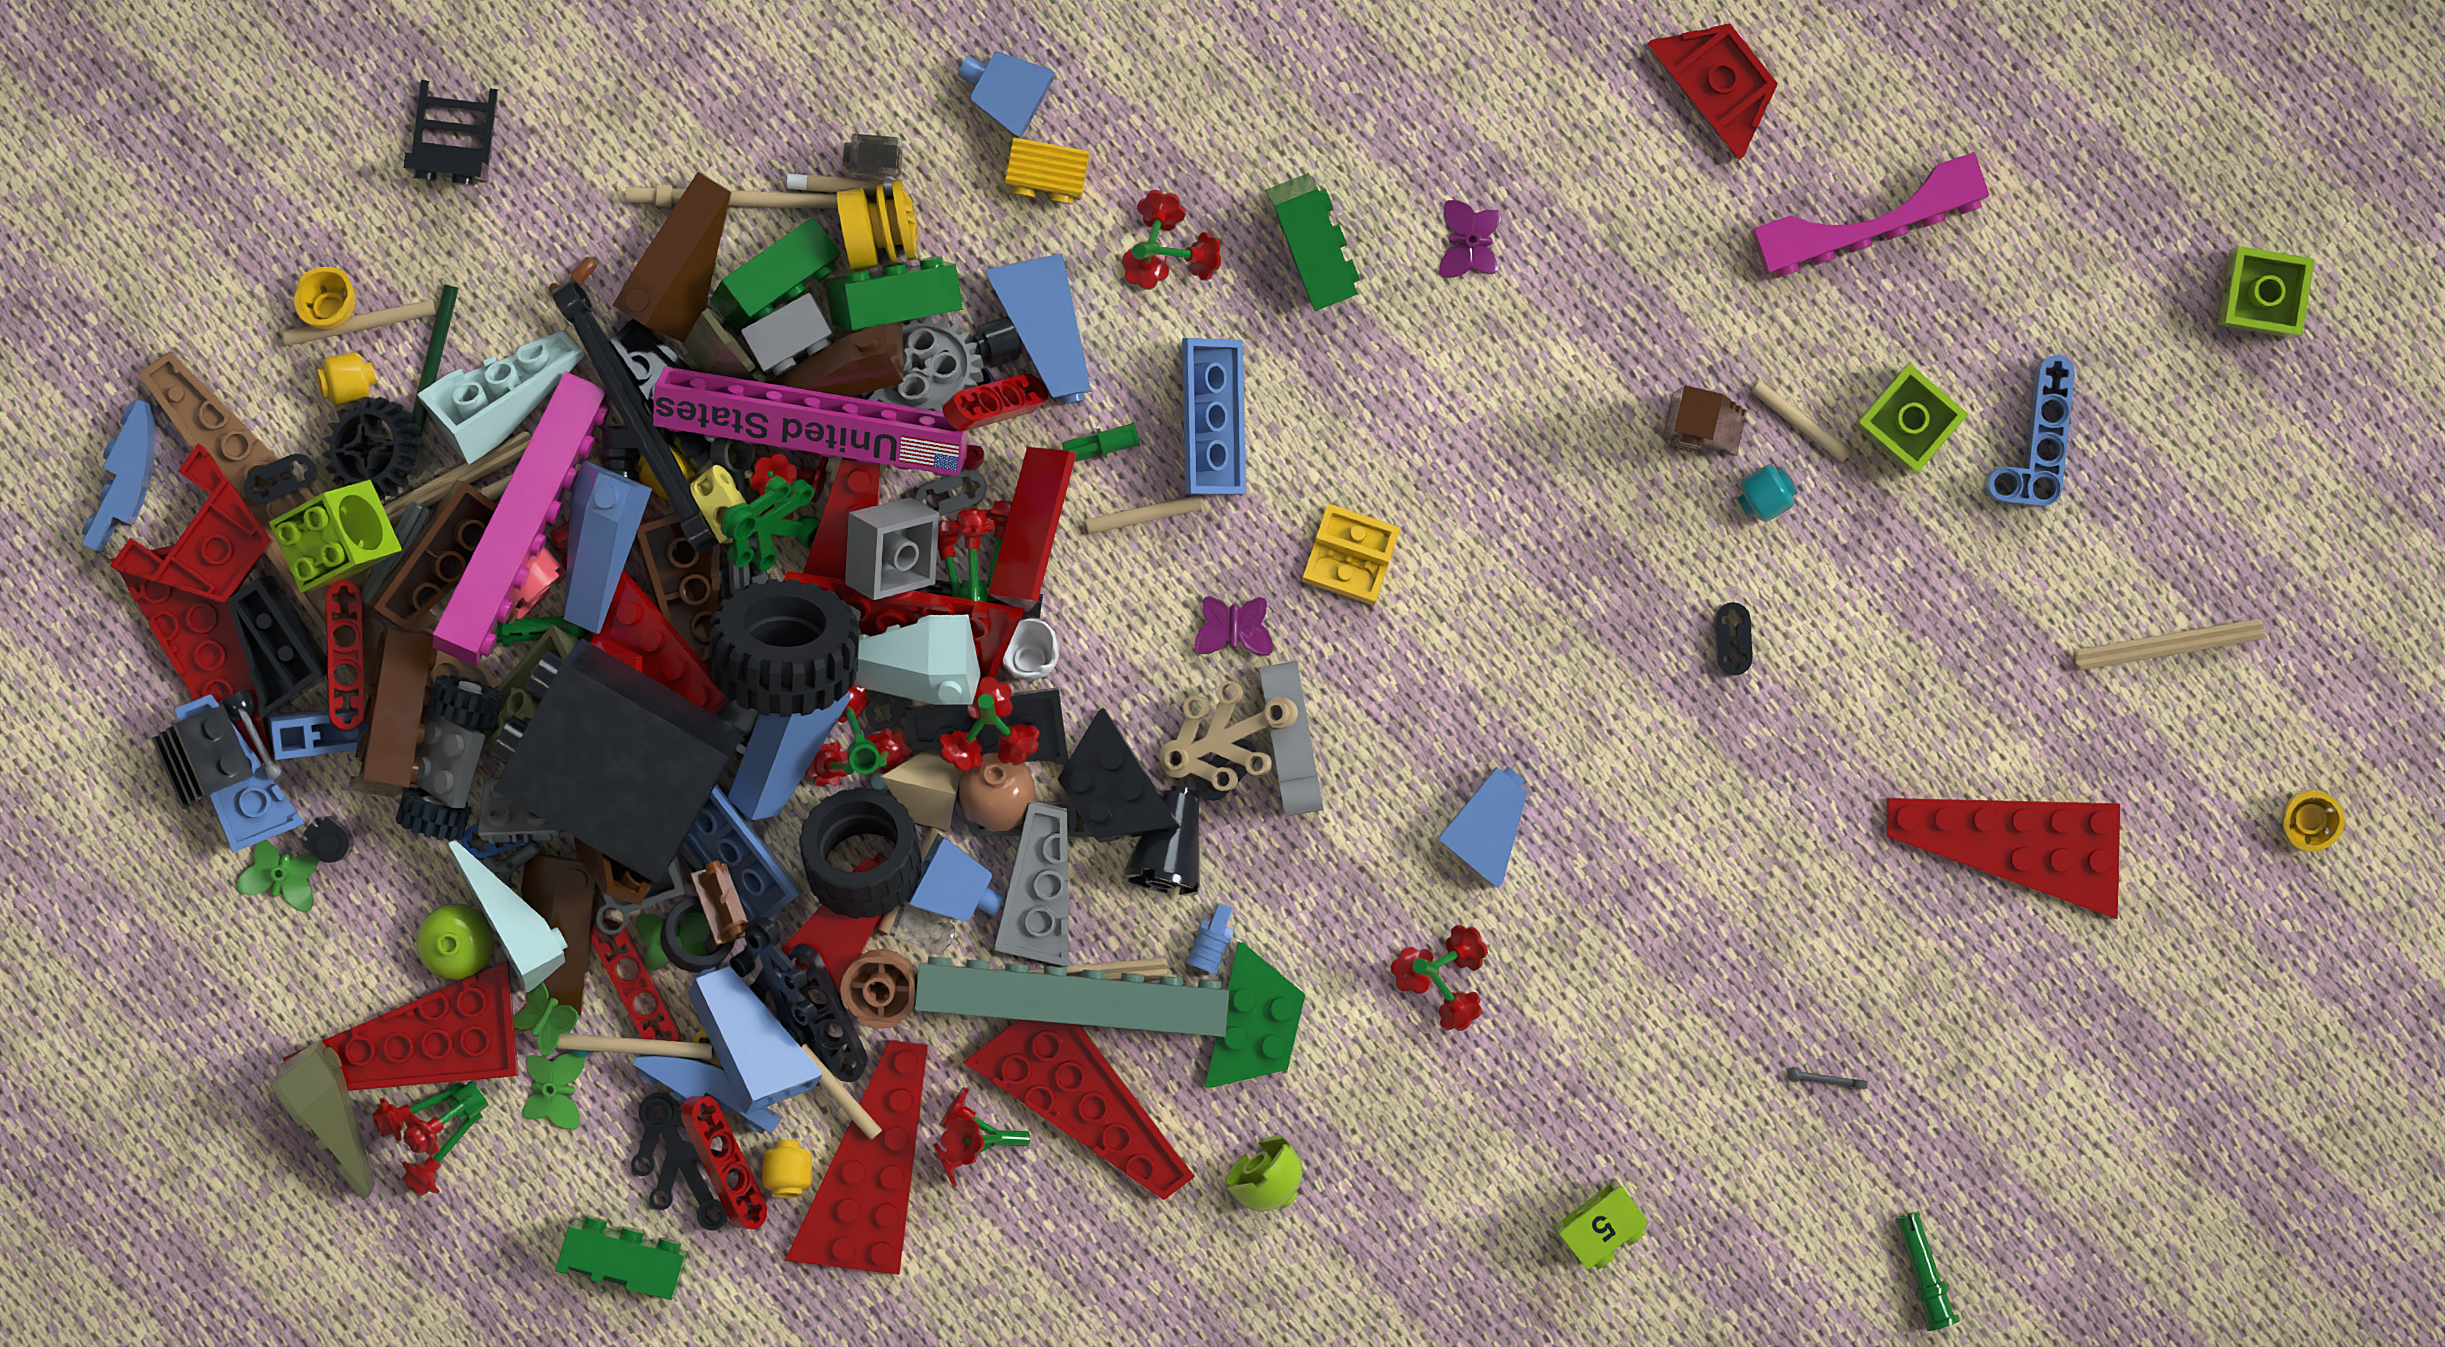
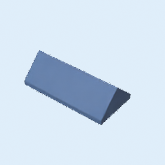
[1182,338,1246,496]
[686,782,804,920]

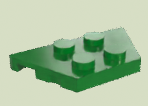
[1205,941,1305,1088]

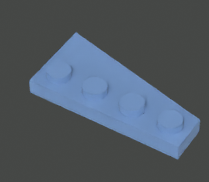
[174,694,306,853]

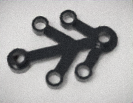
[730,917,818,1047]
[631,1093,735,1231]

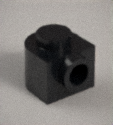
[973,316,1021,369]
[302,815,354,863]

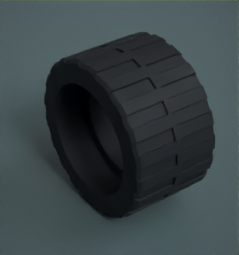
[799,787,922,919]

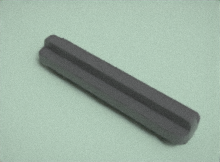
[360,502,430,605]

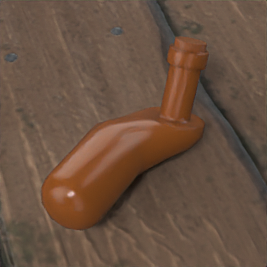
[549,257,597,292]

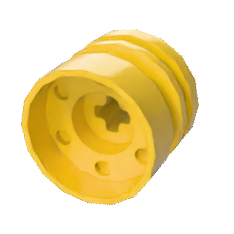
[837,179,919,271]

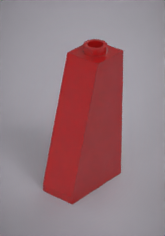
[777,853,888,998]

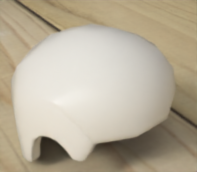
[1002,618,1059,681]

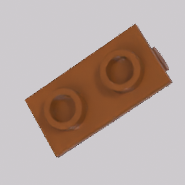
[690,861,748,946]

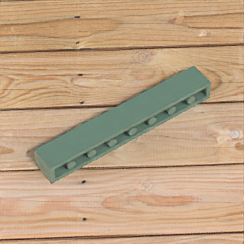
[915,956,1229,1037]

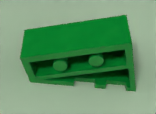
[710,216,841,336]
[555,1215,688,1300]

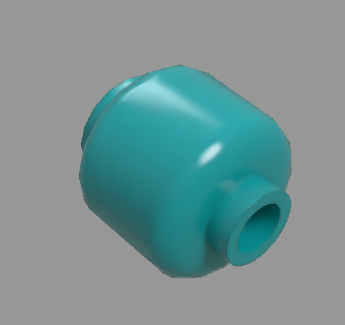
[1737,464,1798,522]

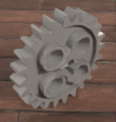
[862,316,984,412]

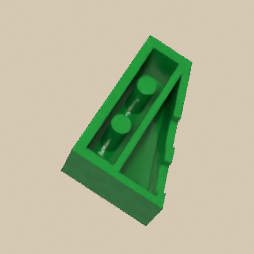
[1266,173,1360,311]
[824,256,963,330]

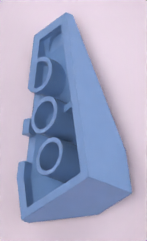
[564,461,652,634]

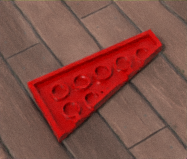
[110,545,274,763]
[561,554,729,715]
[782,571,1025,684]
[1886,798,2120,919]
[283,960,519,1091]
[963,1019,1195,1200]
[785,1039,928,1275]

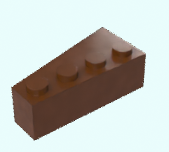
[1662,385,1747,456]
[366,480,498,630]
[348,627,437,798]

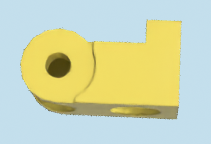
[690,465,760,544]

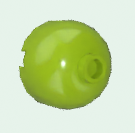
[416,904,494,980]
[1226,1135,1303,1212]

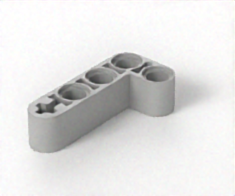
[1259,661,1323,817]

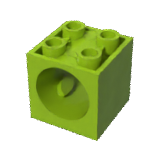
[269,479,402,593]

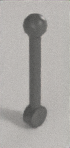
[1787,1067,1868,1089]

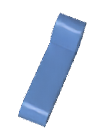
[1984,355,2075,507]

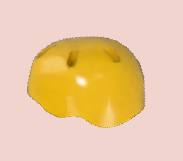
[294,267,356,330]
[2282,789,2345,852]

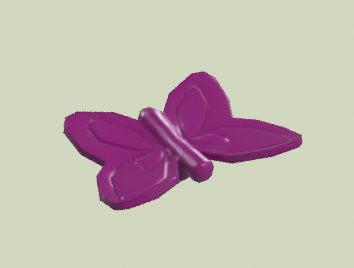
[1439,200,1502,278]
[1195,596,1273,656]

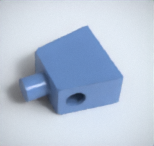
[957,51,1056,139]
[907,833,1004,922]

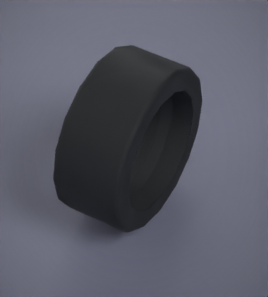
[660,896,735,973]

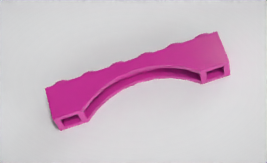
[1751,152,1990,278]

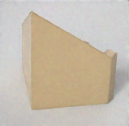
[881,750,963,831]

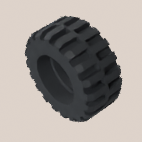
[709,579,859,717]

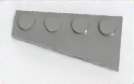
[994,801,1069,967]

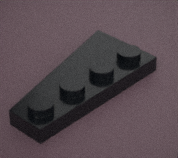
[609,319,715,474]
[905,687,1069,765]

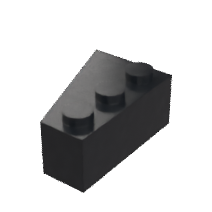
[227,575,336,718]

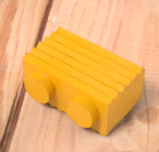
[1005,137,1091,205]

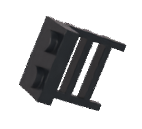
[403,80,499,186]
[152,705,254,809]

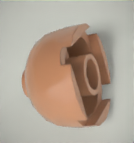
[958,752,1036,832]
[840,949,918,1029]

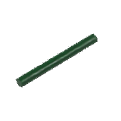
[412,284,459,437]

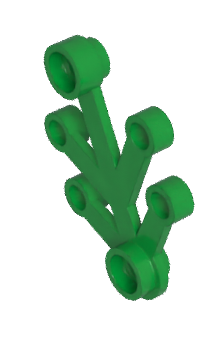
[721,476,820,571]

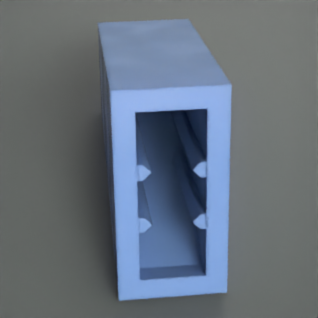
[1437,766,1527,888]

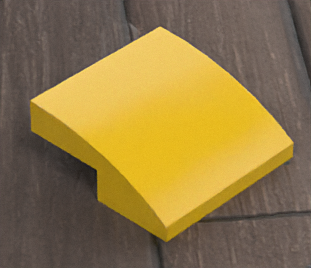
[1301,503,1401,606]

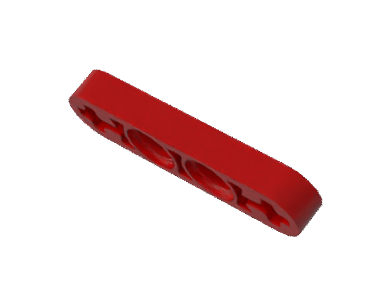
[942,374,1048,431]
[325,580,364,732]
[591,917,681,1042]
[681,1096,767,1229]

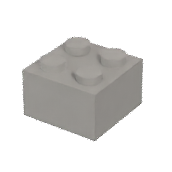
[741,293,838,376]
[845,497,939,600]

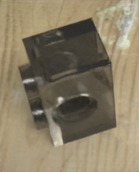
[843,133,904,182]

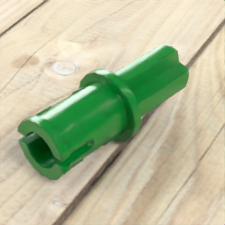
[1062,422,1140,462]

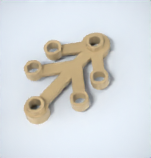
[1159,681,1298,791]

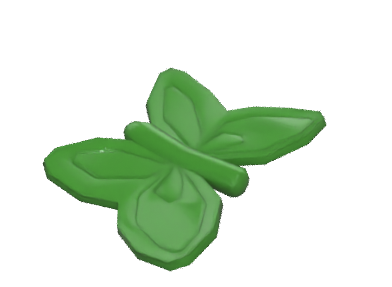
[237,840,319,912]
[636,913,711,971]
[514,981,579,1057]
[522,1052,585,1130]

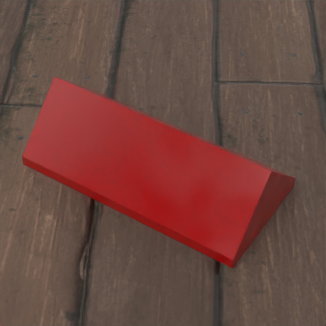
[988,447,1077,612]

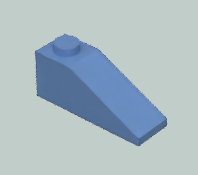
[267,708,369,760]

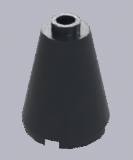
[1123,785,1200,896]

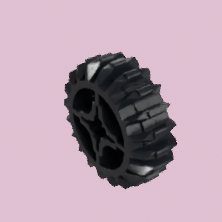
[322,397,426,501]

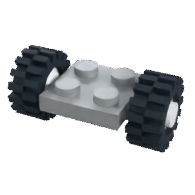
[395,675,504,841]

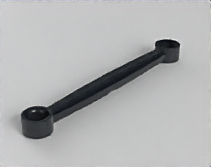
[552,279,719,554]

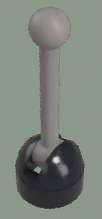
[220,689,281,779]

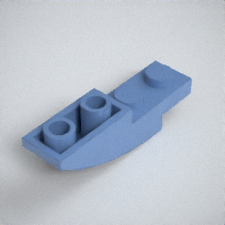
[82,399,156,552]
[632,1055,783,1134]

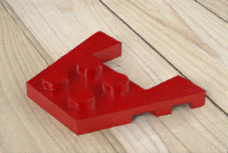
[110,443,273,604]

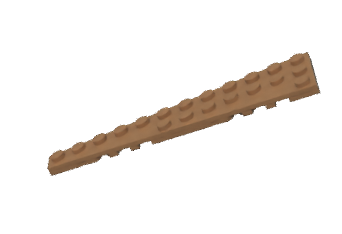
[138,351,502,723]

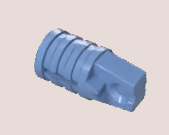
[1185,903,1234,975]

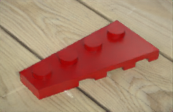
[803,457,882,580]

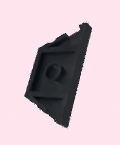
[1058,708,1181,843]

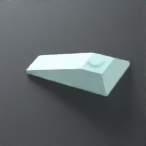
[417,331,585,465]
[854,615,980,705]
[448,840,568,992]

